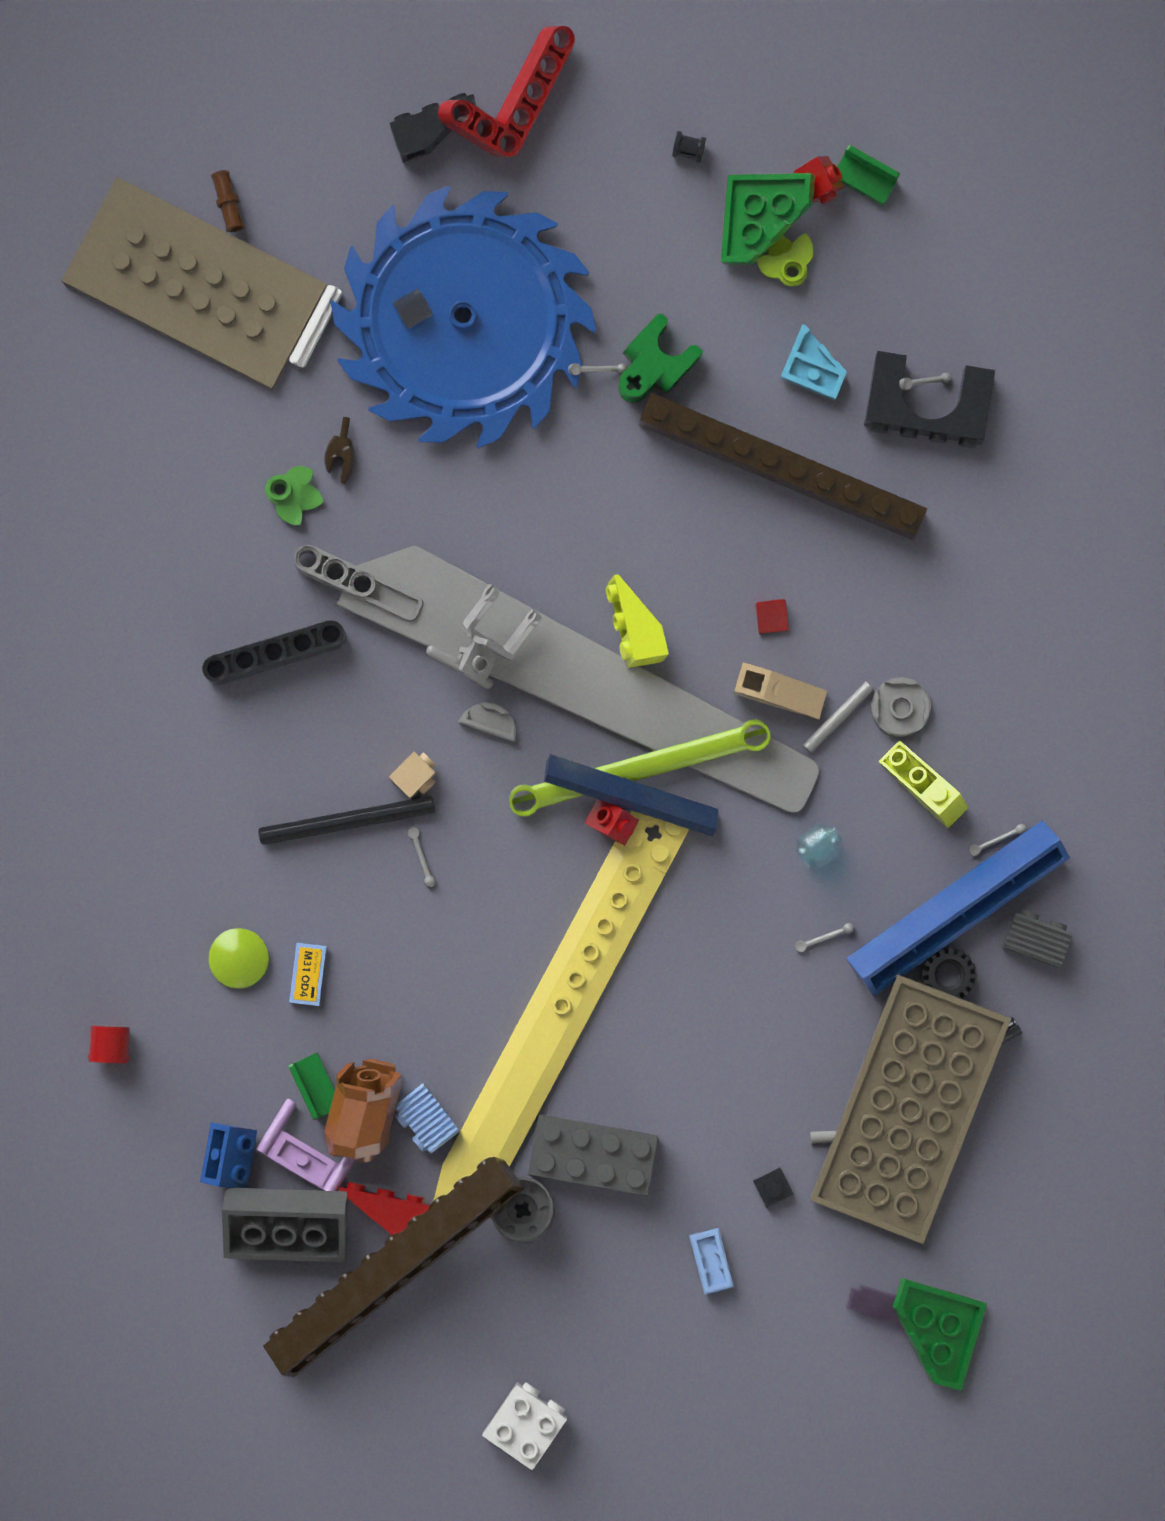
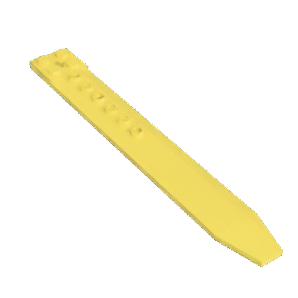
[433,810,689,1201]

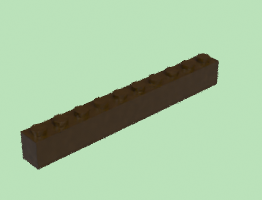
[639,393,928,540]
[263,1157,524,1377]

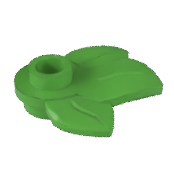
[265,466,323,526]

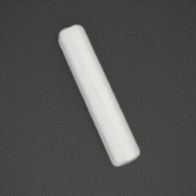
[289,285,343,368]

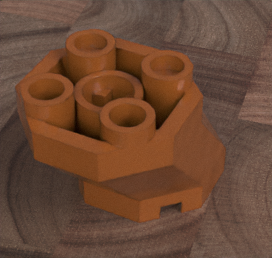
[324,1059,402,1162]

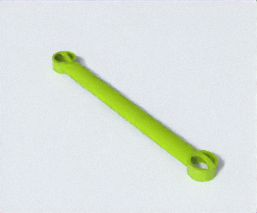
[509,719,771,816]

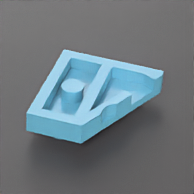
[780,324,847,401]

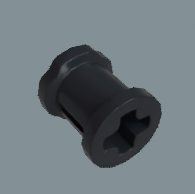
[672,131,706,163]

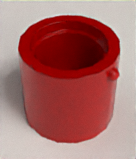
[87,1026,130,1064]

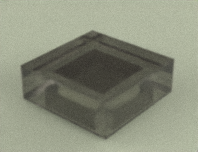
[393,288,433,330]

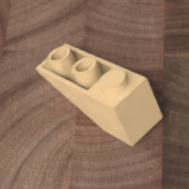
[733,662,827,720]

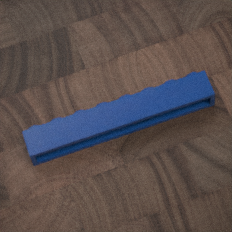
[846,820,1070,997]

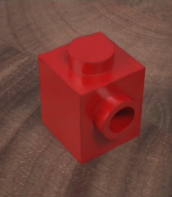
[793,156,845,205]
[584,799,639,846]

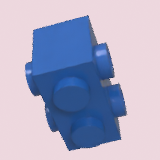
[200,1122,258,1188]

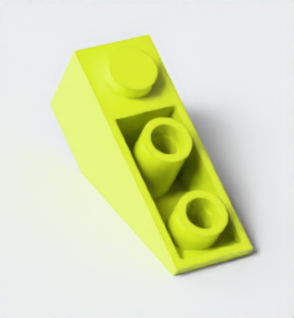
[606,574,669,668]
[879,740,969,828]

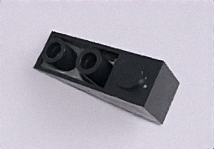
[389,93,476,163]

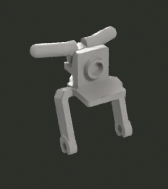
[426,584,542,689]

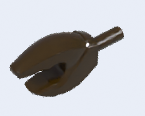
[324,417,355,484]

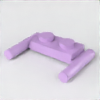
[256,1099,356,1191]

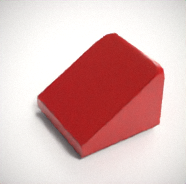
[755,599,788,634]

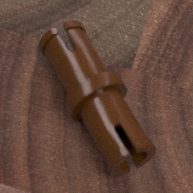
[211,170,245,233]

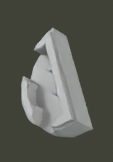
[458,702,516,742]

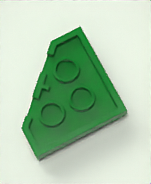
[721,173,815,265]
[893,1278,987,1391]

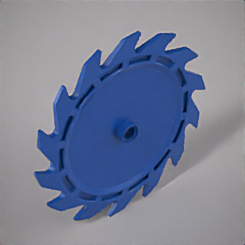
[330,186,596,449]

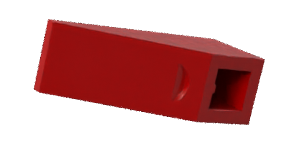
[339,1182,430,1235]

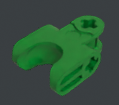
[618,313,704,403]

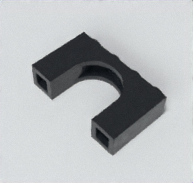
[864,351,995,448]

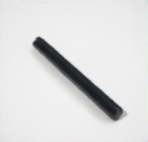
[258,796,436,845]

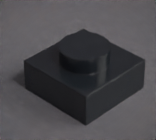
[753,1167,794,1208]

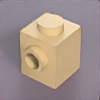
[389,752,436,799]

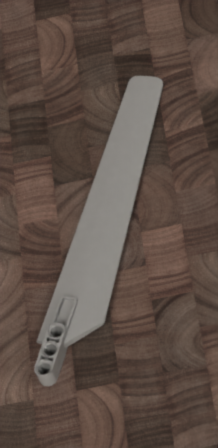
[294,545,819,813]

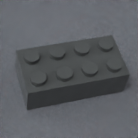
[528,1114,658,1196]
[222,1188,348,1262]

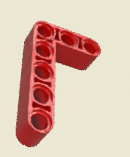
[438,26,575,157]

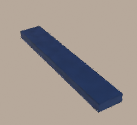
[544,754,718,837]

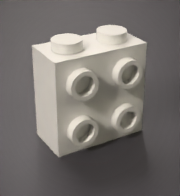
[482,1382,567,1470]

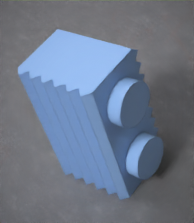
[394,1083,460,1154]

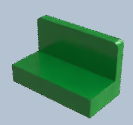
[837,144,900,206]
[288,1052,335,1120]

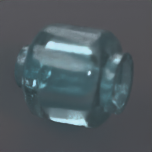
[795,824,841,868]

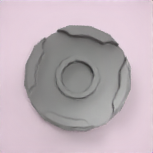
[871,677,931,737]

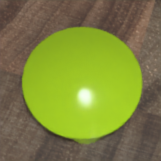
[209,928,269,988]

